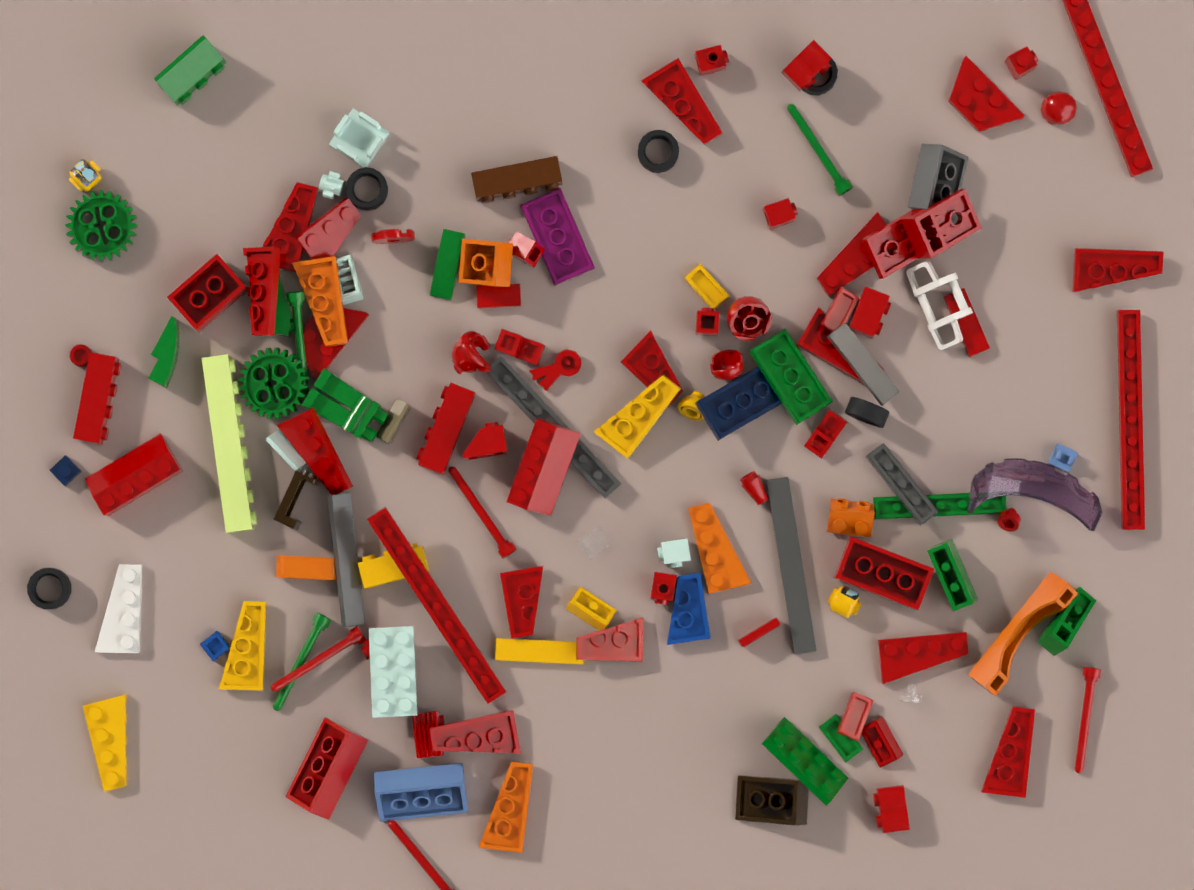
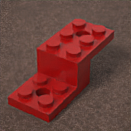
[862,189,982,279]

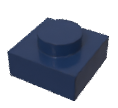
[49,455,82,486]

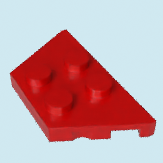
[948,56,1025,133]
[303,308,369,381]

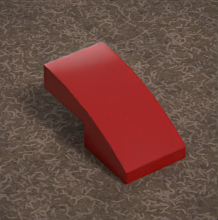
[494,329,545,366]
[804,409,848,459]

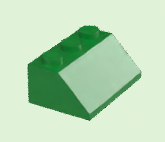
[153,35,226,106]

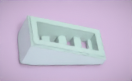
[337,254,364,305]

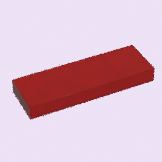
[943,288,990,357]

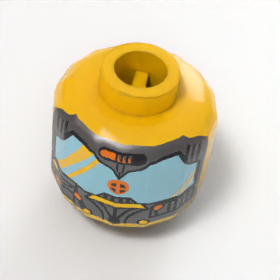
[69,159,102,192]
[827,586,862,618]

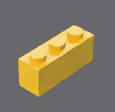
[358,543,430,589]

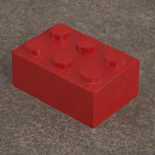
[167,254,247,333]

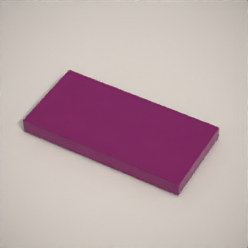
[520,188,595,286]

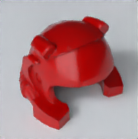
[451,331,491,374]

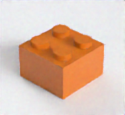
[458,239,513,287]

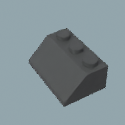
[908,144,968,220]

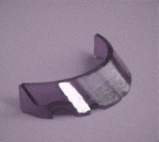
[968,458,1102,531]

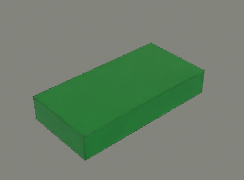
[819,714,863,762]

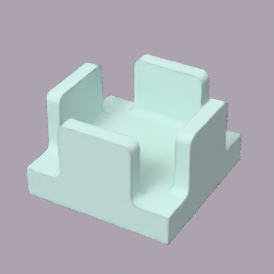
[329,108,390,168]

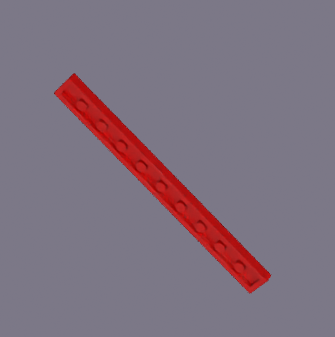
[1062,0,1153,178]
[1117,310,1145,530]
[367,506,506,704]

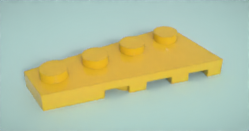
[83,694,127,792]

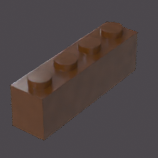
[471,156,563,204]

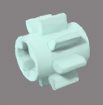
[318,171,345,199]

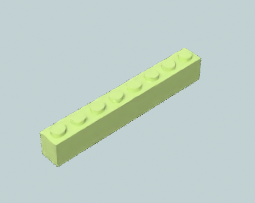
[202,354,257,534]

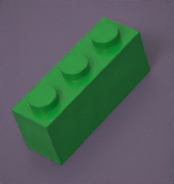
[927,539,978,612]

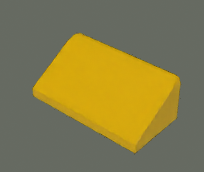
[566,586,617,631]

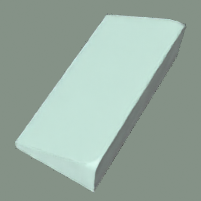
[266,430,307,472]

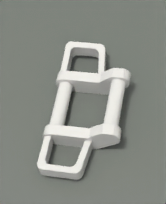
[906,261,973,350]

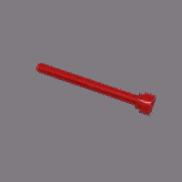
[448,466,517,559]
[270,626,366,692]
[1075,667,1101,773]
[388,820,455,890]

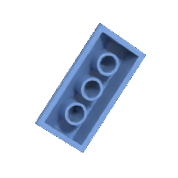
[374,763,468,822]

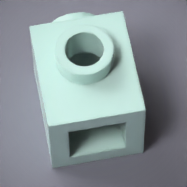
[657,539,691,568]

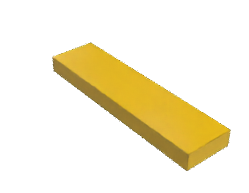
[495,638,584,664]

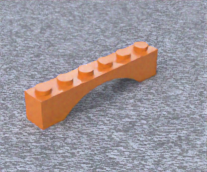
[968,572,1078,696]

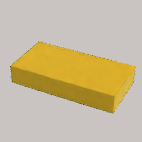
[684,263,729,309]

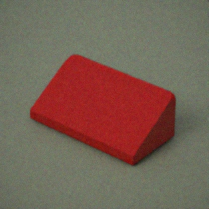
[861,716,903,768]

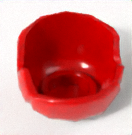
[1041,92,1077,125]
[710,349,744,381]

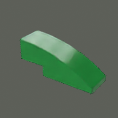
[430,229,466,301]
[148,316,180,388]

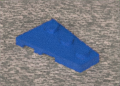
[667,573,710,645]

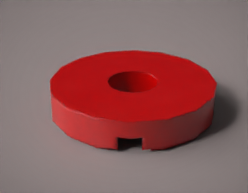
[371,229,415,244]

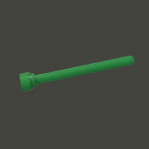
[787,104,853,196]
[286,291,309,395]
[273,612,332,711]

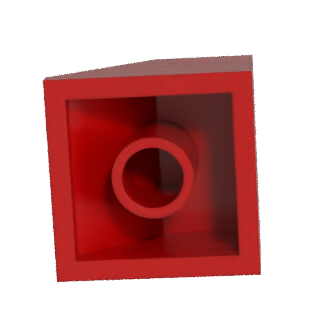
[462,422,508,461]

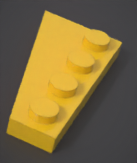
[593,375,681,459]
[219,601,267,691]

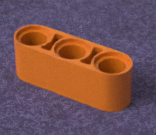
[276,555,337,580]

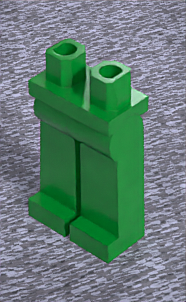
[302,369,389,442]

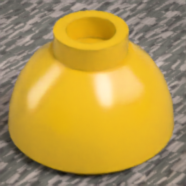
[677,391,705,421]

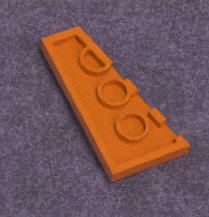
[292,256,348,347]

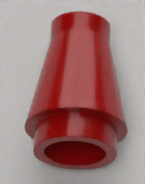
[740,471,769,505]

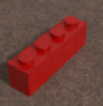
[73,352,121,445]
[416,382,476,475]

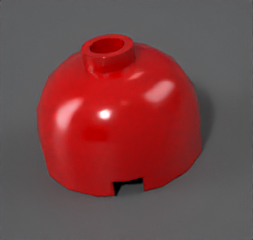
[727,296,772,341]

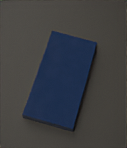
[695,367,782,441]

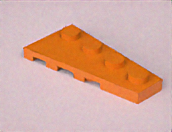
[688,503,752,594]
[478,761,533,853]

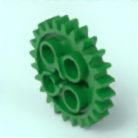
[65,190,138,262]
[238,348,309,419]

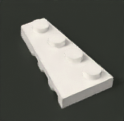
[95,564,142,653]

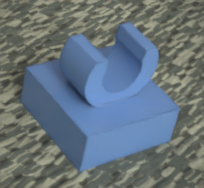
[1048,443,1078,473]

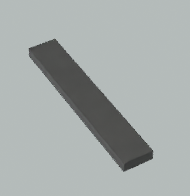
[328,493,365,628]

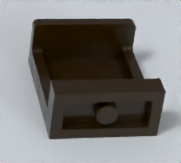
[273,470,320,530]

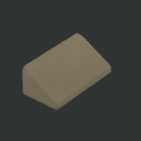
[376,399,411,444]

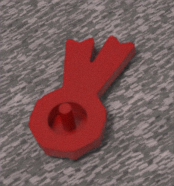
[529,349,582,391]

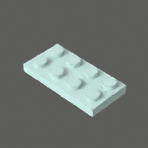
[369,626,417,718]

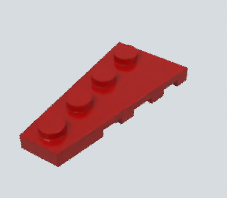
[641,58,723,145]
[243,247,281,336]
[1072,248,1164,292]

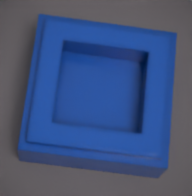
[200,631,231,662]

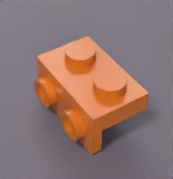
[827,498,875,537]

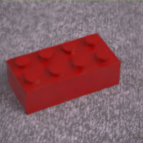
[833,536,934,610]

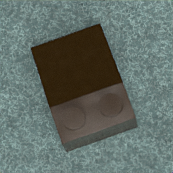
[735,775,809,826]

